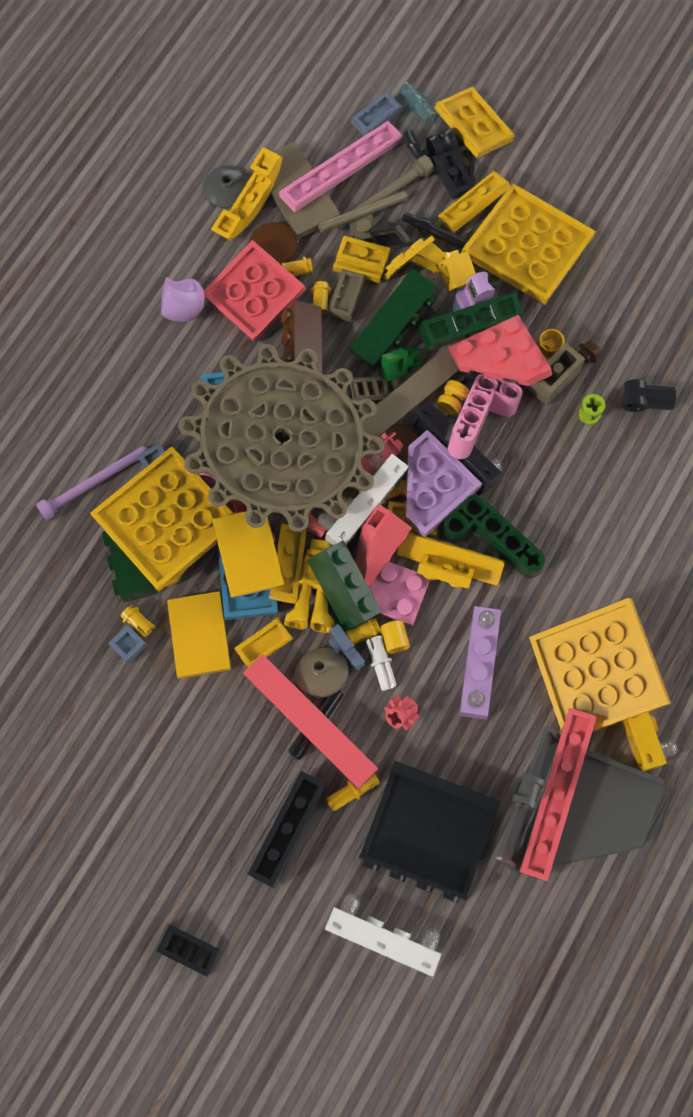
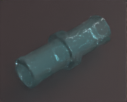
[399,82,437,126]

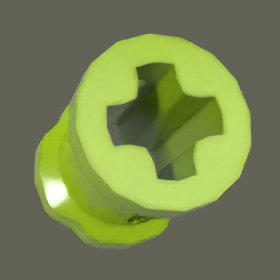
[578,394,605,425]

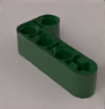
[443,495,545,578]

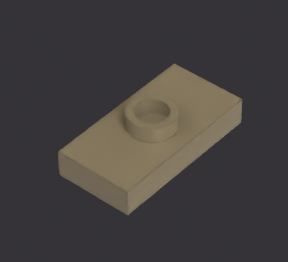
[327,269,366,322]

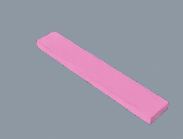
[279,121,403,212]

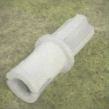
[366,636,396,691]

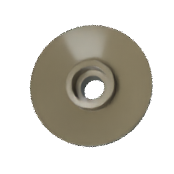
[295,648,349,698]

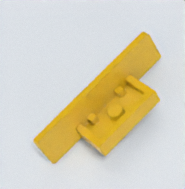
[397,532,505,589]

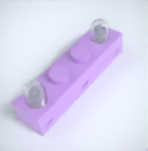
[459,606,501,720]

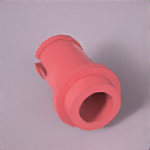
[306,511,330,540]

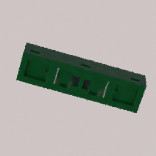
[419,292,525,351]

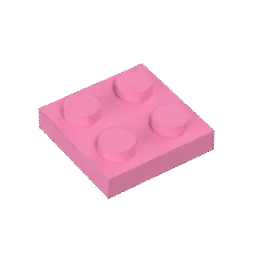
[370,562,430,627]

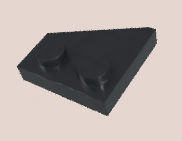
[431,145,476,200]

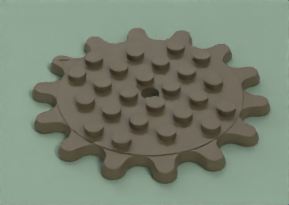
[178,344,385,532]

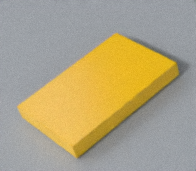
[434,87,515,158]
[212,511,284,599]
[167,591,231,679]

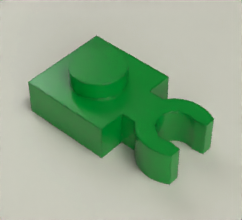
[381,346,422,382]

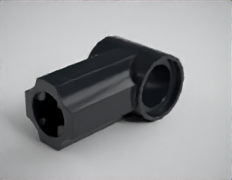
[623,379,676,412]

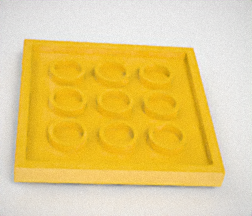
[461,183,596,305]
[90,447,234,592]
[529,598,671,732]

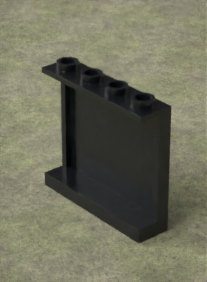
[359,761,501,904]

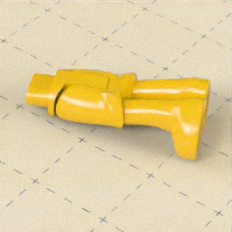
[284,539,335,633]

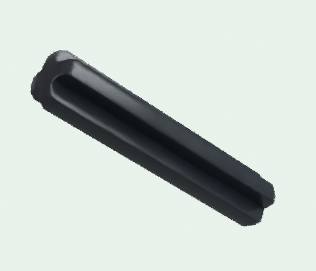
[288,690,343,760]

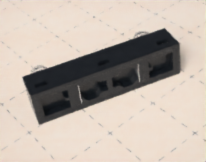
[408,402,502,496]

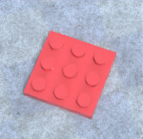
[204,240,306,343]

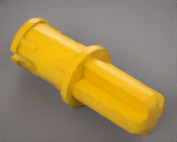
[326,774,380,811]

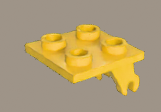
[382,236,448,281]

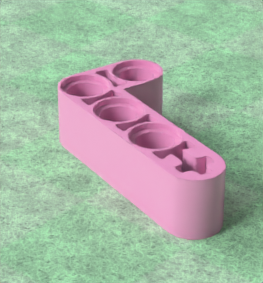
[447,374,523,459]

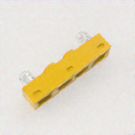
[622,712,678,772]

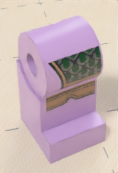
[455,272,495,309]

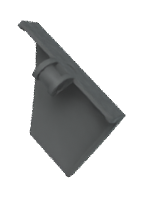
[496,726,665,872]

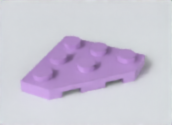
[406,430,482,538]

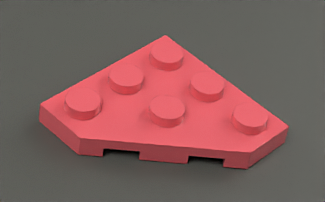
[449,315,552,386]

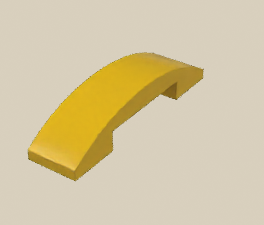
[211,147,282,241]

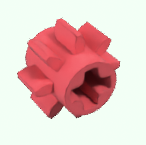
[384,695,420,730]

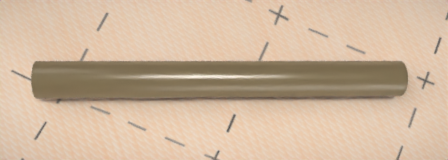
[318,191,408,233]

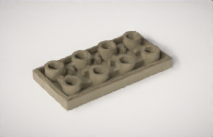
[270,141,340,239]

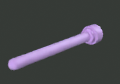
[35,446,148,522]

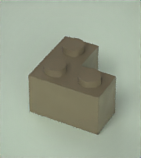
[523,343,585,406]

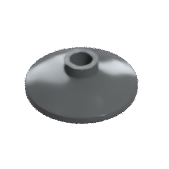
[204,165,250,208]

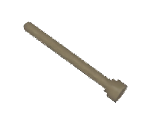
[336,155,435,229]

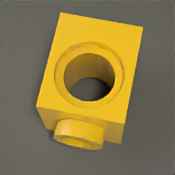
[438,250,476,292]

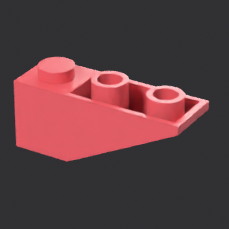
[355,504,412,587]

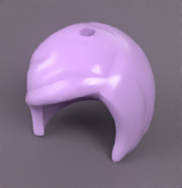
[161,277,205,322]

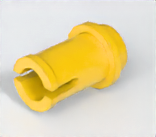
[282,256,314,276]
[311,281,331,315]
[121,605,155,638]
[346,618,381,645]

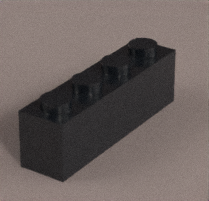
[247,771,327,889]

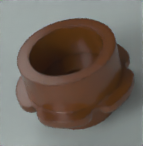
[578,340,602,363]

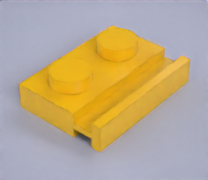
[333,236,391,283]

